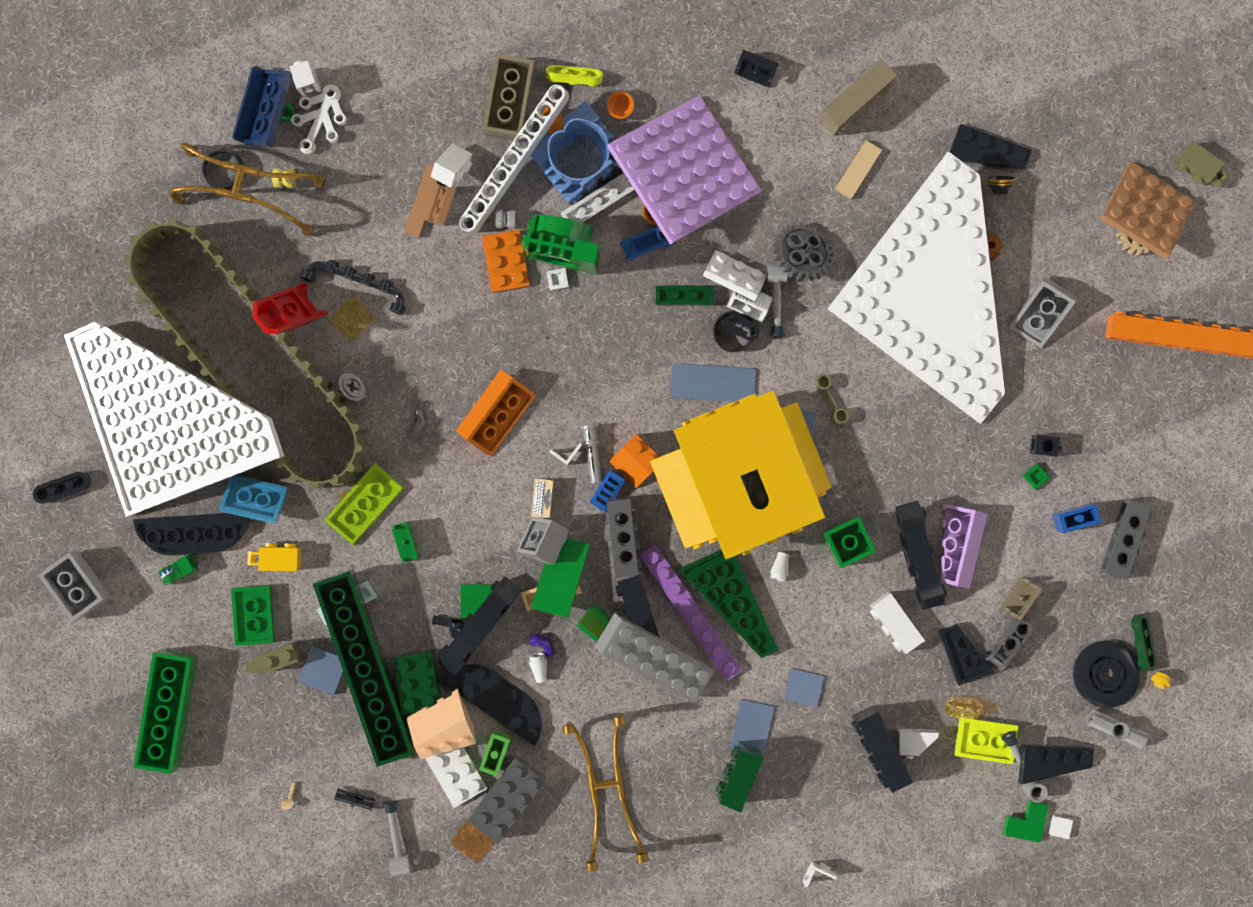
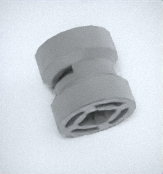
[496,209,517,229]

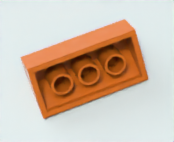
[456,370,536,457]

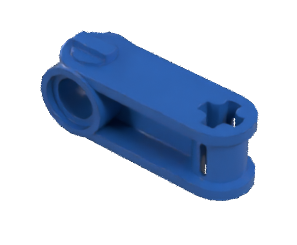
[619,225,676,261]

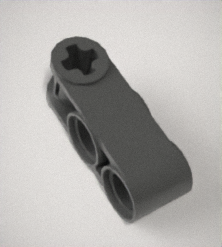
[984,619,1033,671]

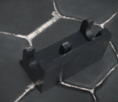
[734,49,779,88]

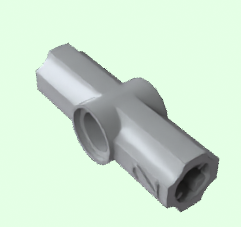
[1087,709,1148,749]

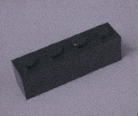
[615,574,660,638]

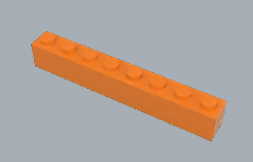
[1105,312,1253,359]

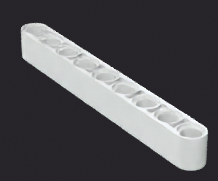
[459,85,569,233]

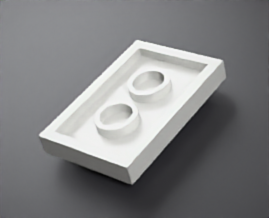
[703,250,767,301]
[425,747,488,808]

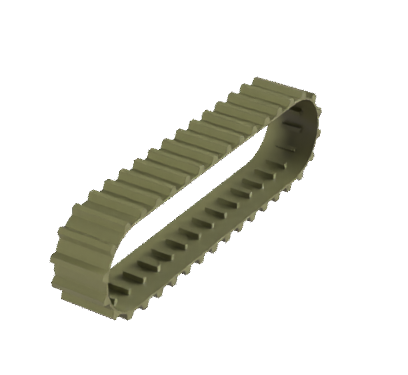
[123,218,371,489]

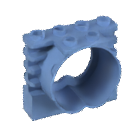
[525,100,621,205]

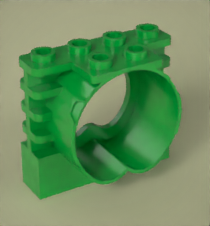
[521,214,600,275]

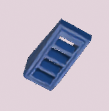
[589,470,626,513]

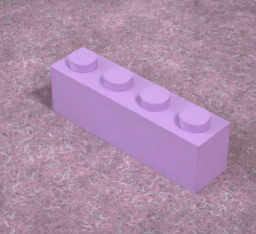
[941,504,988,589]

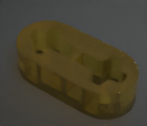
[944,697,983,719]

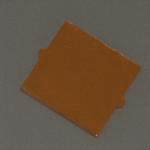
[450,821,494,863]

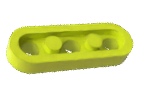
[546,65,603,87]

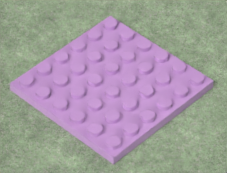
[607,95,762,245]

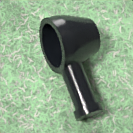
[432,615,465,638]

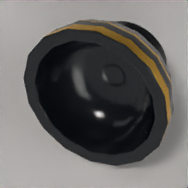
[987,176,1015,195]

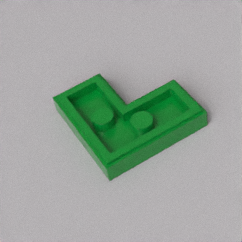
[1002,800,1049,843]

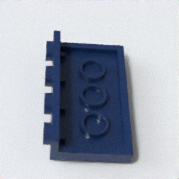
[232,66,292,148]

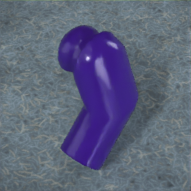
[529,634,555,657]

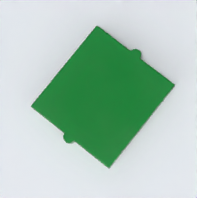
[460,582,492,618]

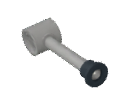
[766,263,788,337]
[1001,731,1048,803]
[382,800,412,877]

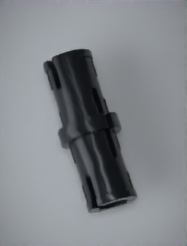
[334,788,375,811]

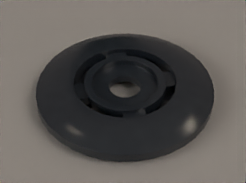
[1073,640,1141,708]

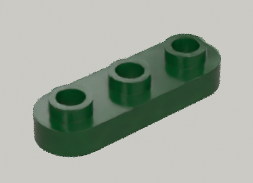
[1131,614,1156,671]

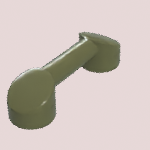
[815,374,849,424]

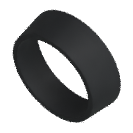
[202,149,245,190]
[713,310,755,352]

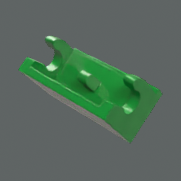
[391,521,420,563]

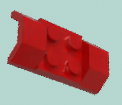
[253,283,328,335]

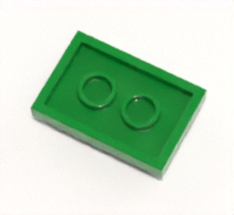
[231,585,275,646]

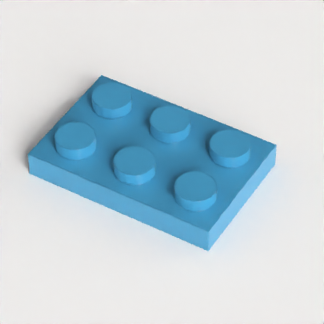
[219,475,288,524]

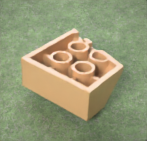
[407,689,476,759]

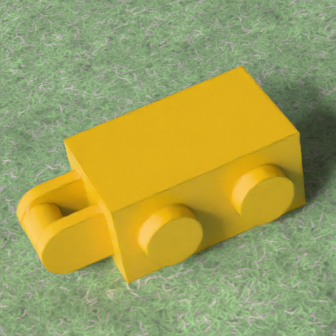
[247,543,302,571]

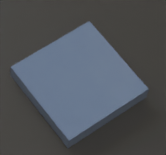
[298,645,343,695]

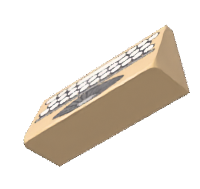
[531,479,554,519]

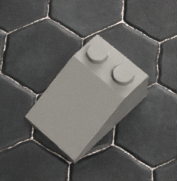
[1009,276,1076,348]

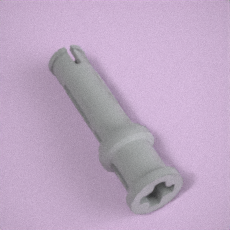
[581,424,602,483]

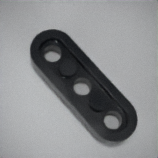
[33,472,91,504]

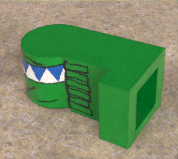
[158,554,199,586]

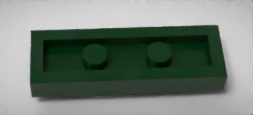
[656,286,713,306]

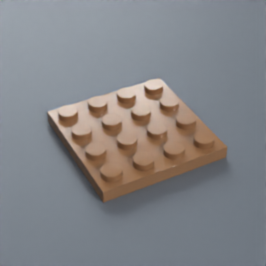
[1100,161,1196,260]

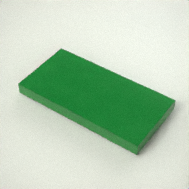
[531,538,590,619]

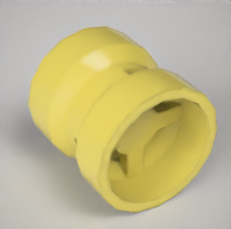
[272,168,295,188]

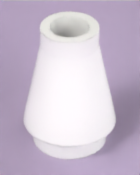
[770,552,789,582]
[528,653,547,683]

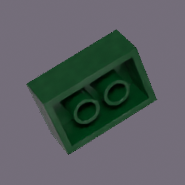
[393,649,442,715]
[716,741,764,813]

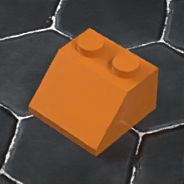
[609,434,659,488]

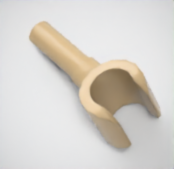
[281,782,297,809]

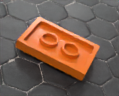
[482,229,530,293]

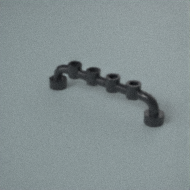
[299,259,406,315]

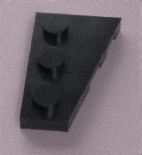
[938,624,995,685]

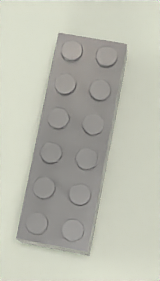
[595,613,715,704]

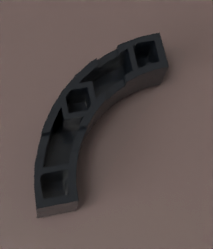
[895,500,947,610]
[437,576,523,676]

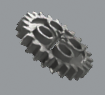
[772,222,834,282]

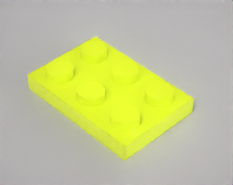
[954,717,1019,764]

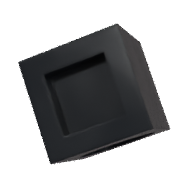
[1030,435,1062,457]

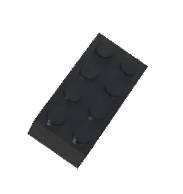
[851,706,913,793]

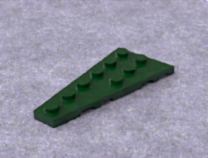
[678,549,778,658]

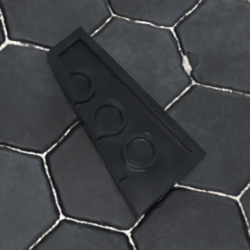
[949,124,1032,169]
[1018,744,1094,784]

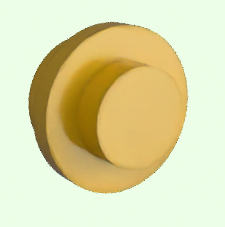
[1151,672,1171,689]

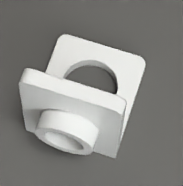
[550,443,583,465]
[802,862,837,887]

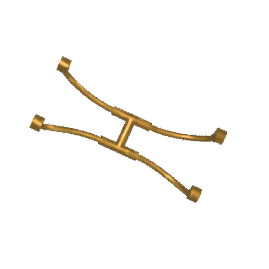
[169,142,326,237]
[562,714,649,872]

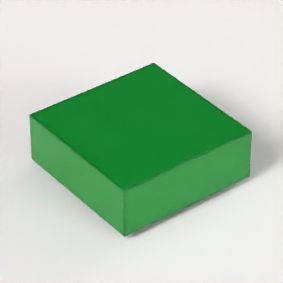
[1022,463,1050,490]

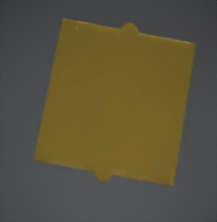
[330,295,375,341]

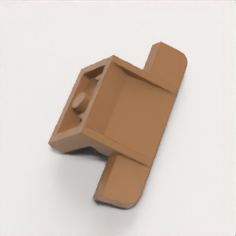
[406,164,456,238]

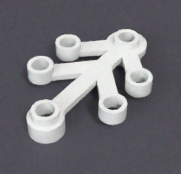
[291,84,347,155]

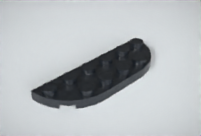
[133,514,250,555]
[440,664,542,746]

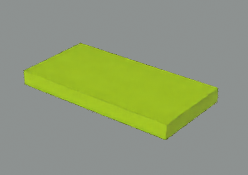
[324,463,404,545]

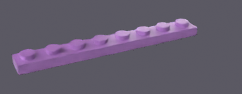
[640,544,742,682]

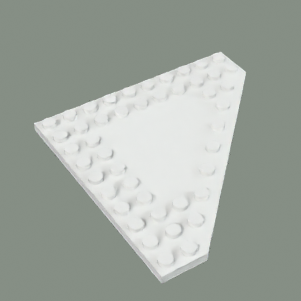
[828,152,1005,424]
[65,322,284,517]

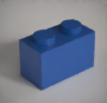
[1052,503,1101,533]

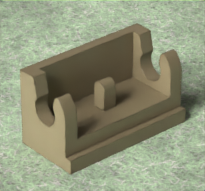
[1000,577,1042,621]

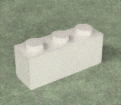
[869,592,925,654]

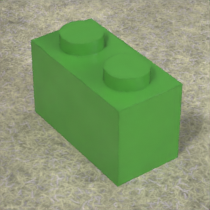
[479,729,512,776]

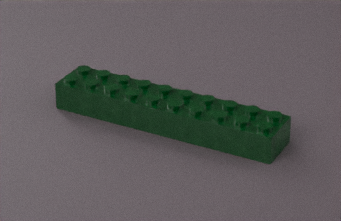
[313,569,416,767]

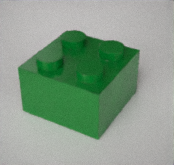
[821,516,876,568]

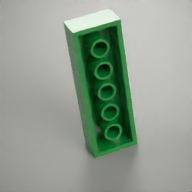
[133,649,198,774]

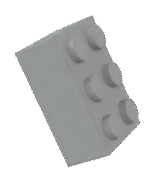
[38,551,111,622]

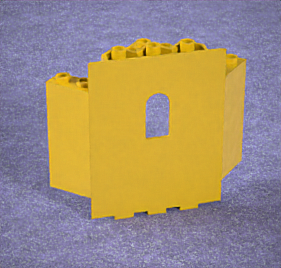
[650,390,832,559]

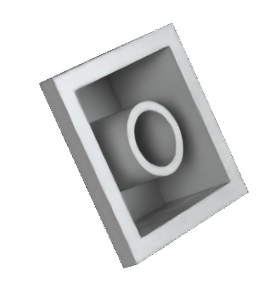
[516,517,569,565]

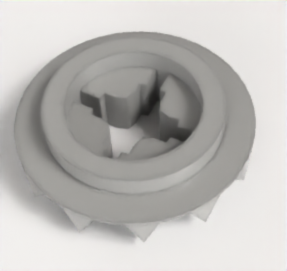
[336,373,365,403]

